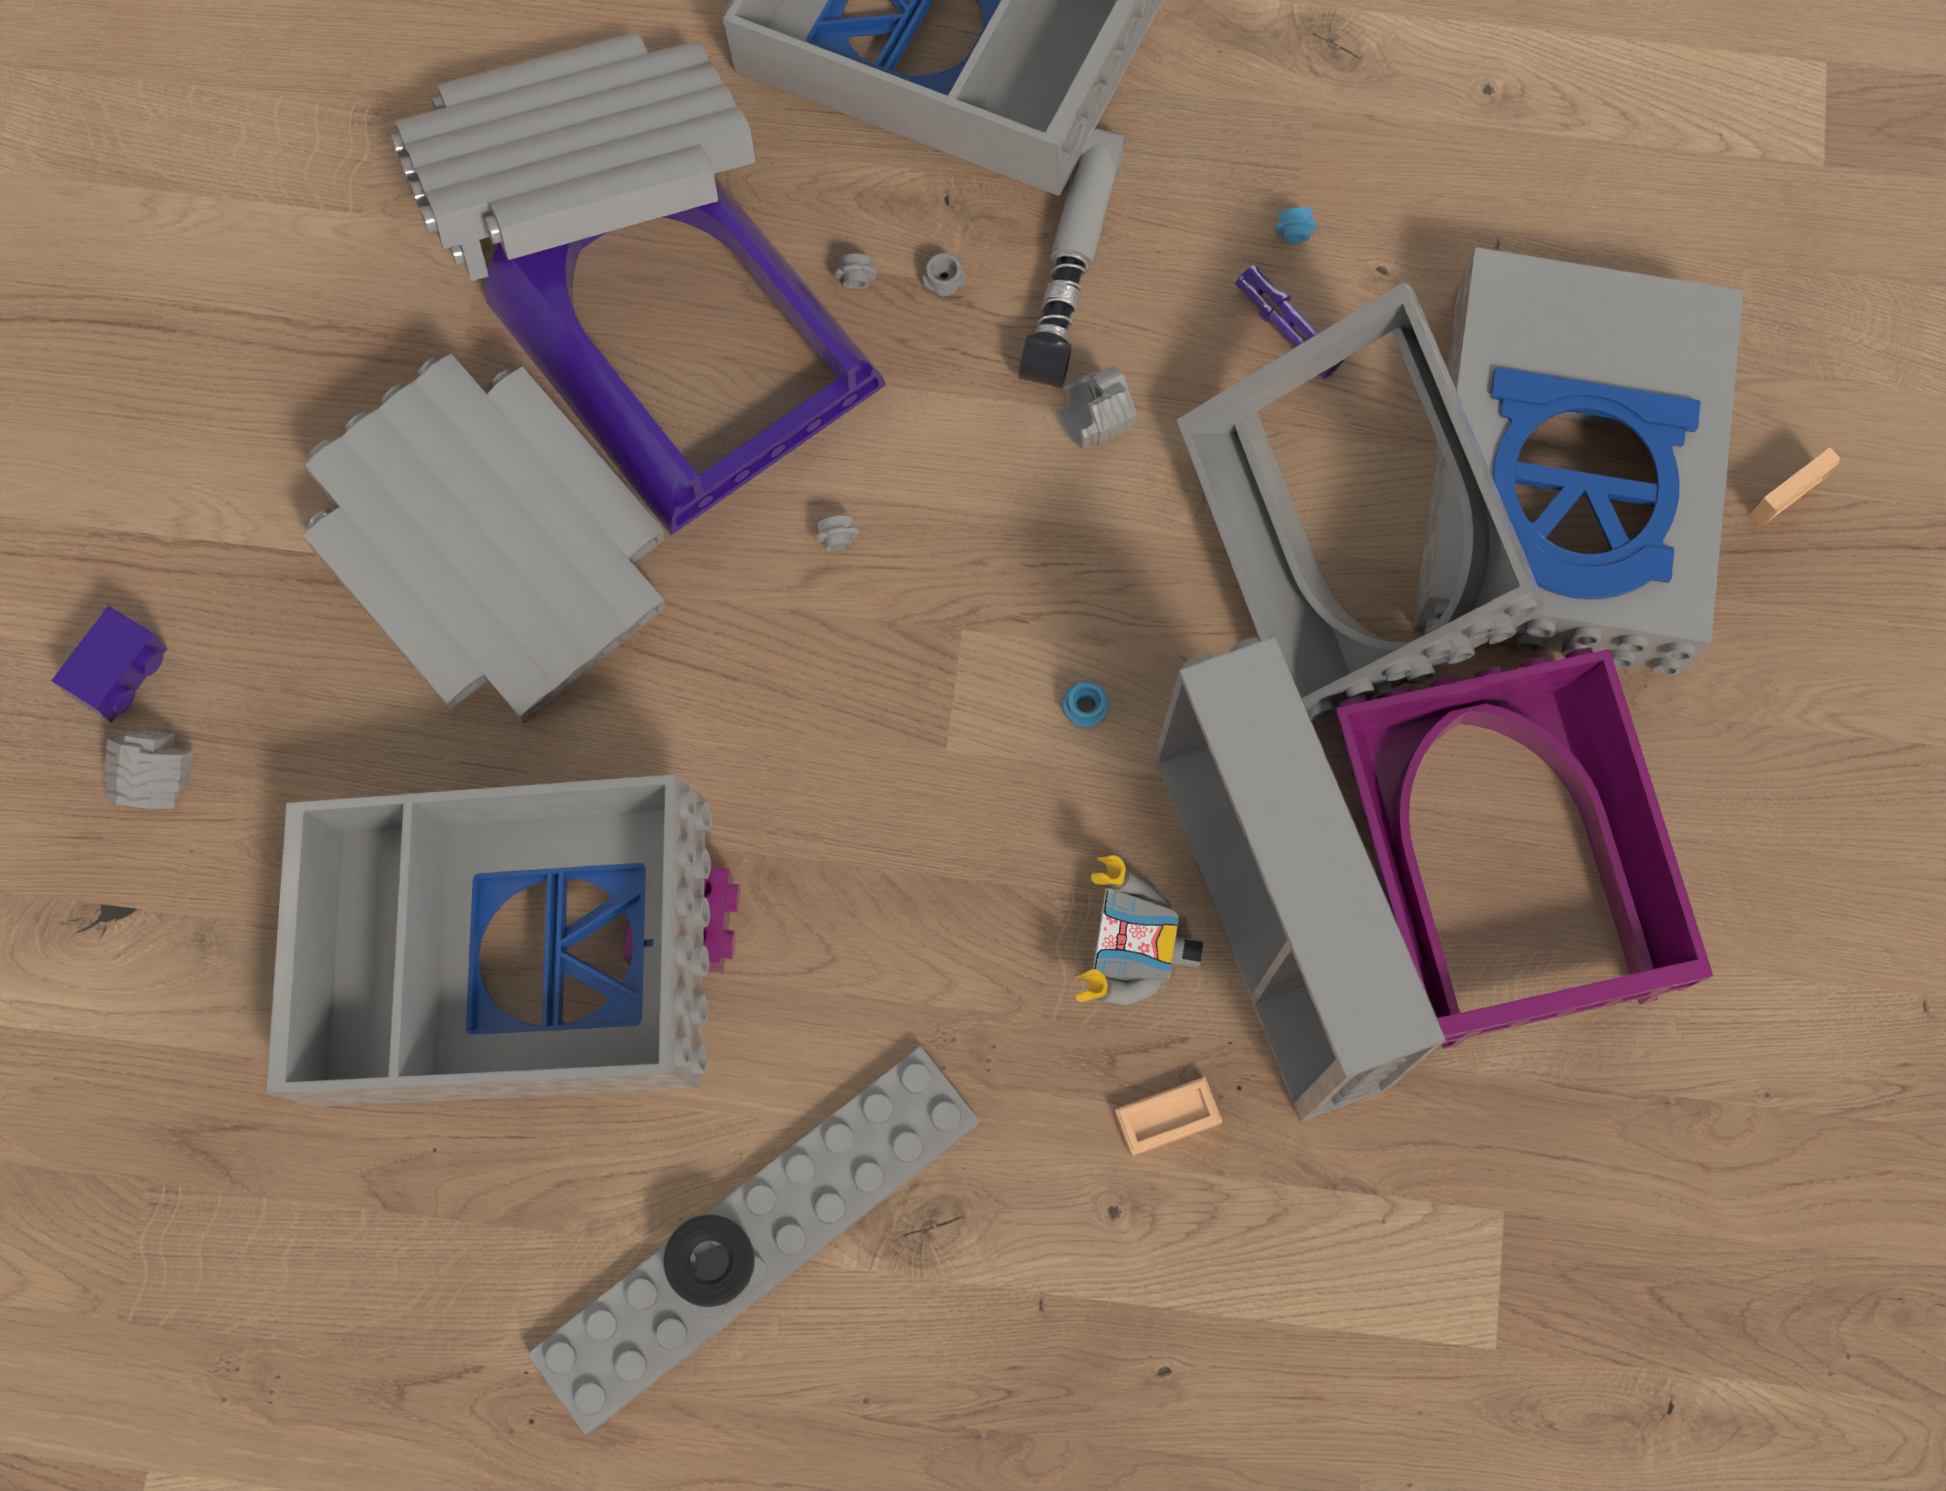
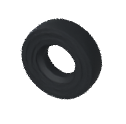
[663,1214,755,1307]

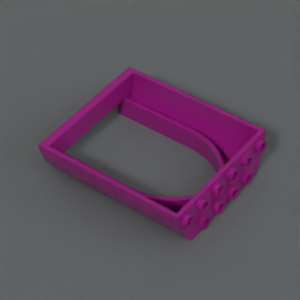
[1335,647,1713,1049]

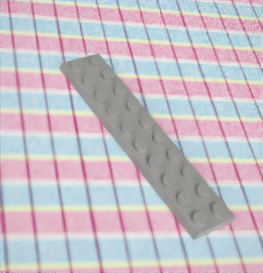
[527,1046,980,1436]

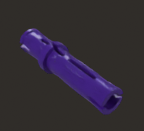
[1235,265,1344,379]

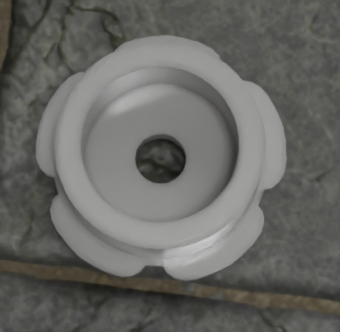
[834,253,877,290]
[923,253,966,296]
[815,515,860,551]

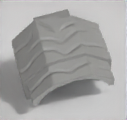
[1056,365,1138,449]
[103,730,194,809]

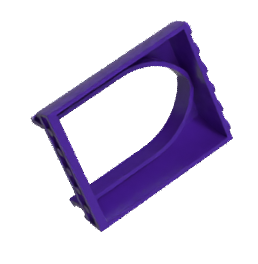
[485,175,886,535]

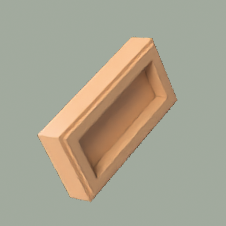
[1750,447,1841,526]
[1114,1076,1223,1157]

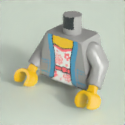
[1075,855,1203,1006]

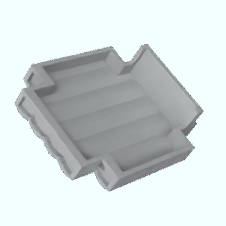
[390,32,756,281]
[303,353,665,724]

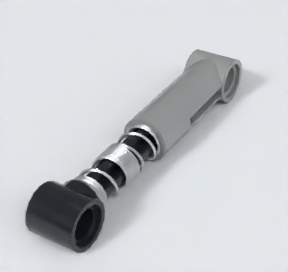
[1019,128,1126,388]

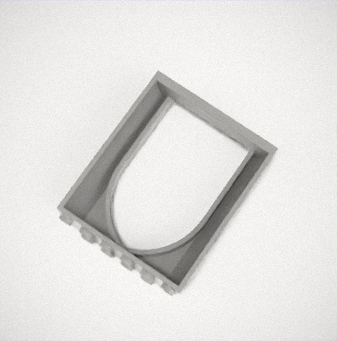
[1177,282,1544,721]

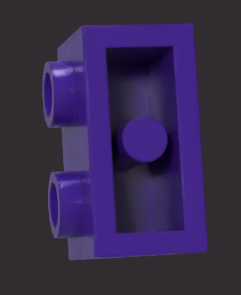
[51,605,168,723]

